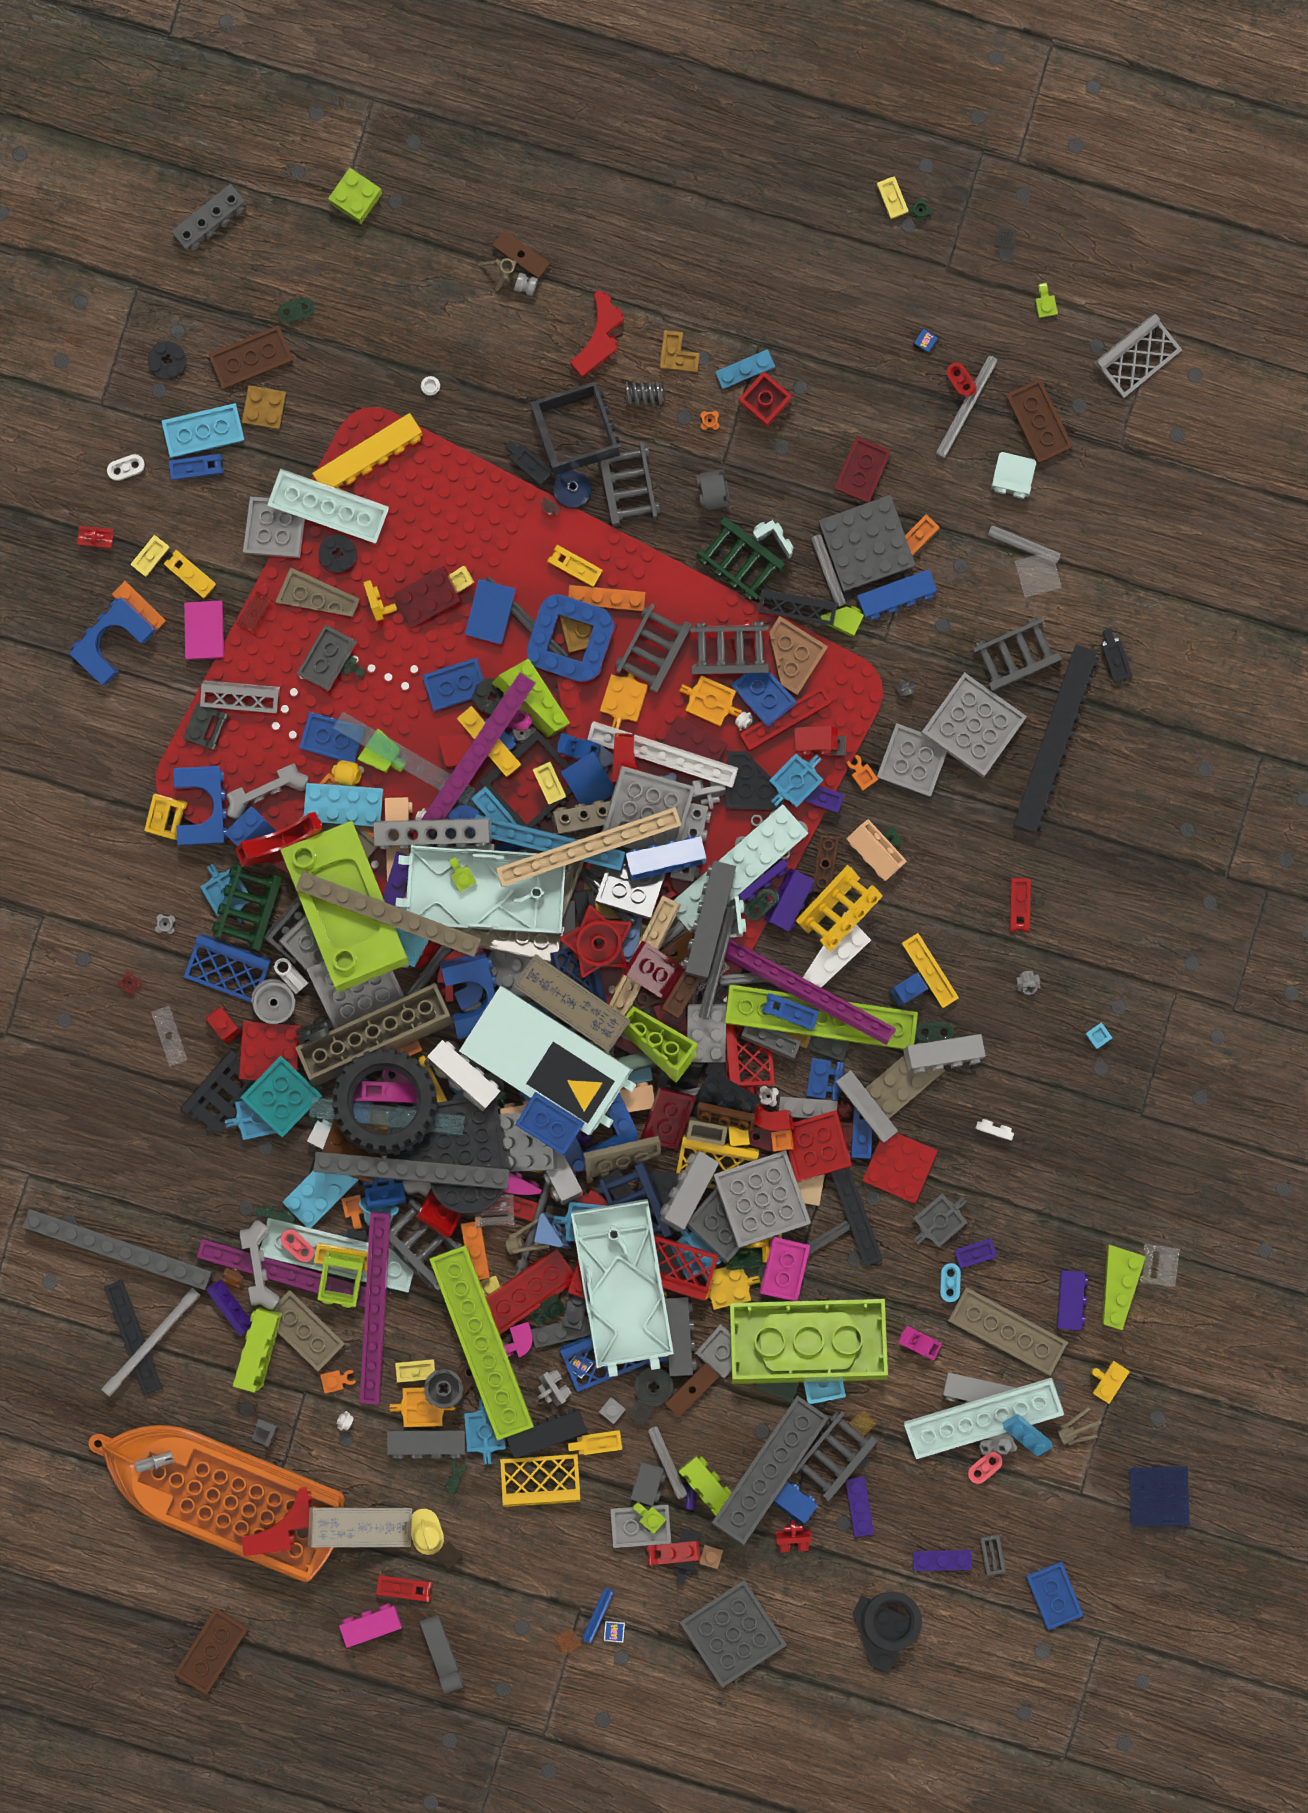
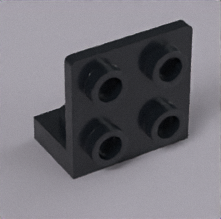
[657,1062,702,1091]

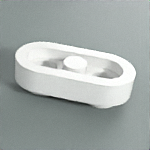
[107,454,145,481]
[975,1119,1014,1141]

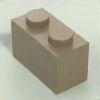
[685,1117,728,1146]

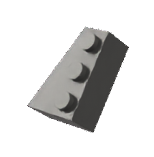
[264,896,306,964]

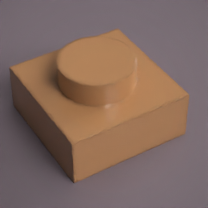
[699,1544,723,1569]

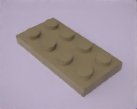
[865,1041,945,1119]
[273,1290,345,1372]

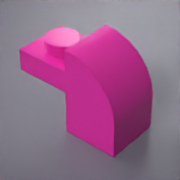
[504,1322,533,1357]
[899,1326,942,1361]

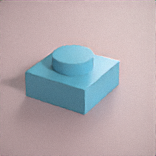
[1085,1022,1112,1049]

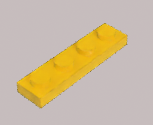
[457,706,521,777]
[901,933,959,1008]

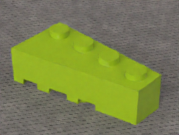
[492,659,570,739]
[623,1006,698,1083]
[1102,1244,1146,1330]
[233,1306,282,1393]
[678,1455,732,1516]

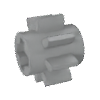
[1016,971,1040,995]

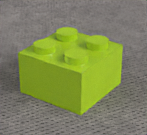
[328,168,382,224]

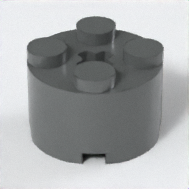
[697,469,730,511]
[424,1369,464,1409]

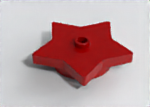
[560,904,631,978]

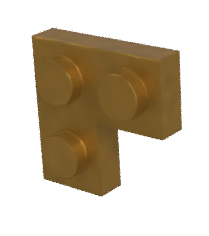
[660,330,700,373]

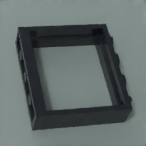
[530,381,621,476]
[480,730,573,829]

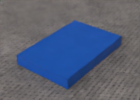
[465,579,516,644]
[422,658,484,712]
[731,671,797,728]
[299,712,365,763]
[561,752,615,806]
[515,1092,585,1156]
[1026,1561,1084,1630]

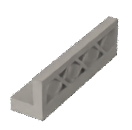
[200,680,280,713]
[835,1070,898,1143]

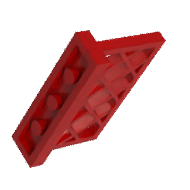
[725,1024,775,1087]
[654,1235,719,1301]

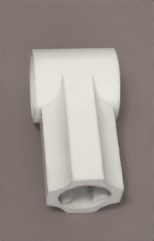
[274,958,308,994]

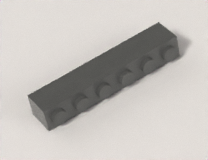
[683,860,736,980]

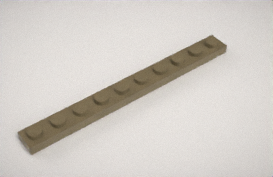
[296,871,482,958]

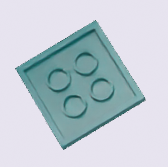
[240,1056,322,1137]

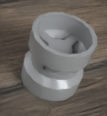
[514,273,538,296]

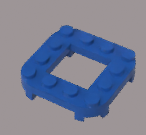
[527,595,615,682]
[565,1092,637,1171]

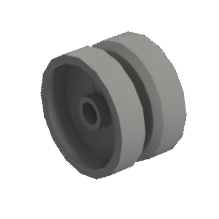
[251,979,295,1024]

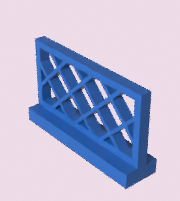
[184,933,272,1002]
[560,1335,648,1392]

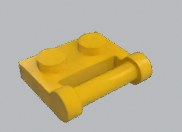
[144,793,187,840]

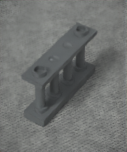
[600,441,660,527]
[614,603,692,694]
[972,617,1062,692]
[690,621,770,674]
[389,1200,462,1289]
[793,1411,878,1501]

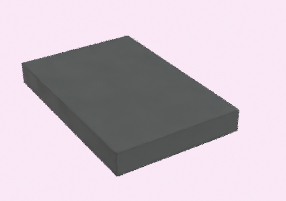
[297,625,357,691]

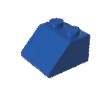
[225,806,277,846]

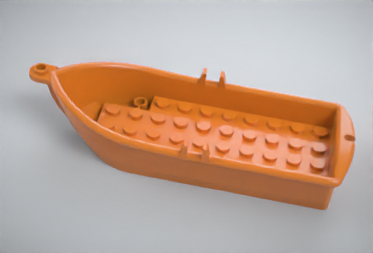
[89,1425,345,1582]

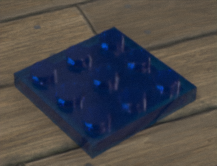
[1129,1466,1190,1527]

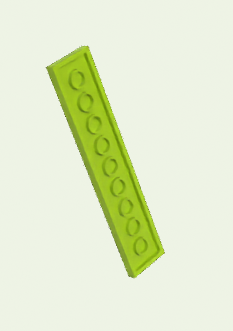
[724,985,918,1050]
[429,1245,534,1440]

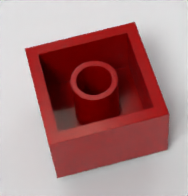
[738,371,792,428]

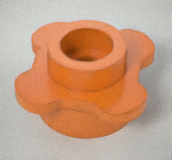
[700,411,719,430]

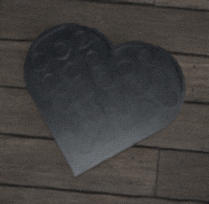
[387,1097,506,1215]

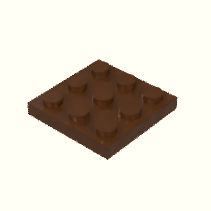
[322,1118,388,1184]

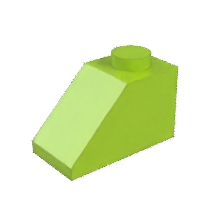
[821,606,864,638]

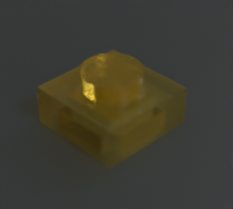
[849,1410,876,1436]

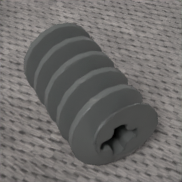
[626,380,664,406]

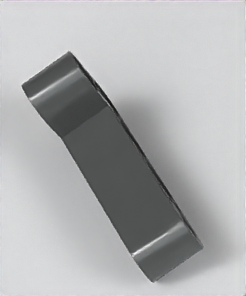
[420,1614,464,1694]

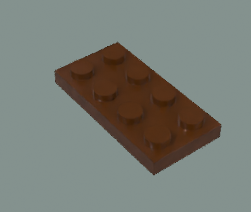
[208,325,293,390]
[1006,378,1073,464]
[174,1608,248,1695]

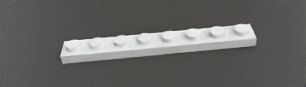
[587,721,738,787]

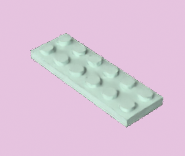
[267,469,389,543]

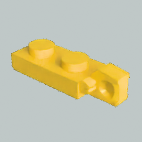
[568,1430,622,1455]

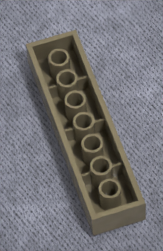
[295,983,454,1087]

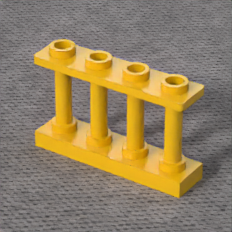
[795,865,882,952]

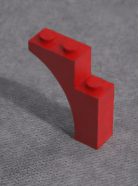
[570,290,624,379]
[612,733,640,782]
[236,812,322,867]
[242,1487,313,1556]

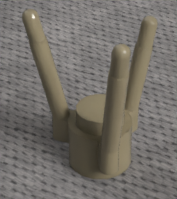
[479,258,516,291]
[506,1219,550,1255]
[1058,1407,1101,1445]

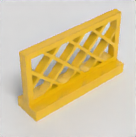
[676,1134,759,1189]
[500,1454,581,1507]

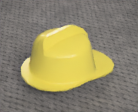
[411,1509,444,1555]

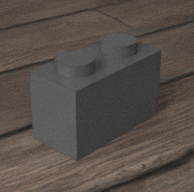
[631,1461,666,1506]

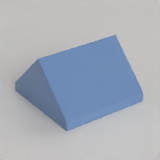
[534,1213,574,1250]

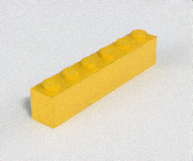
[312,413,423,489]

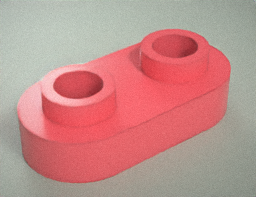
[281,1230,315,1262]
[968,1452,1002,1484]

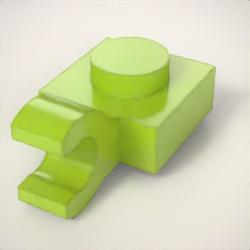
[1035,283,1058,318]
[449,856,477,892]
[633,1502,667,1534]

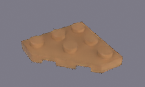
[769,616,828,695]

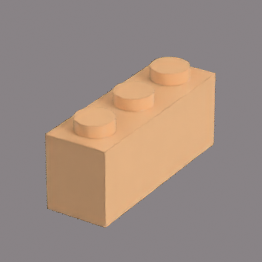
[847,819,907,881]

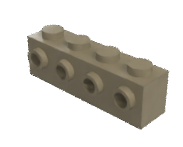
[552,800,611,837]

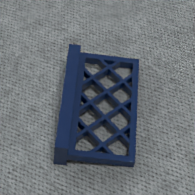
[550,948,607,1028]

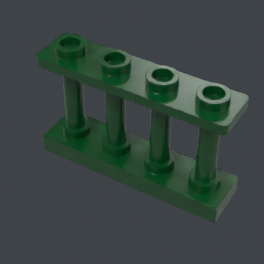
[696,517,785,601]
[211,863,282,951]

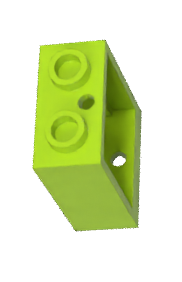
[317,1250,365,1308]

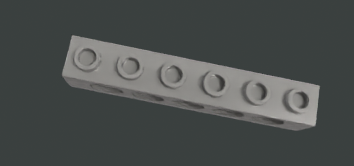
[374,818,492,849]

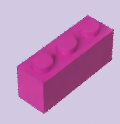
[339,1603,403,1648]

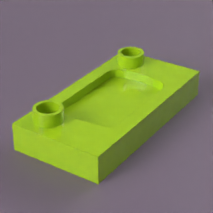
[280,821,410,993]
[730,1299,888,1384]

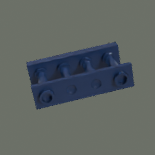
[598,1161,672,1238]

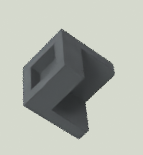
[252,1418,278,1447]

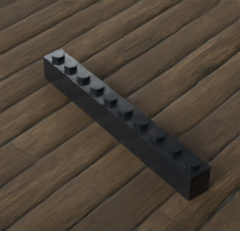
[1013,645,1099,834]

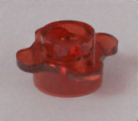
[118,971,141,994]
[837,1099,854,1118]

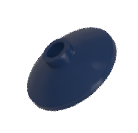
[553,471,591,508]

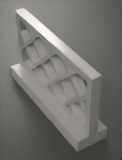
[1094,314,1182,398]

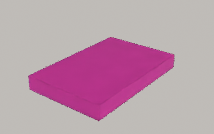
[184,601,224,660]
[759,1237,810,1301]

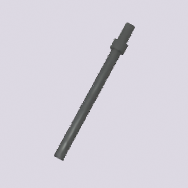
[515,1181,552,1276]

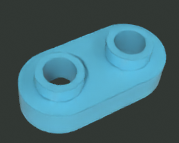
[940,1263,961,1302]

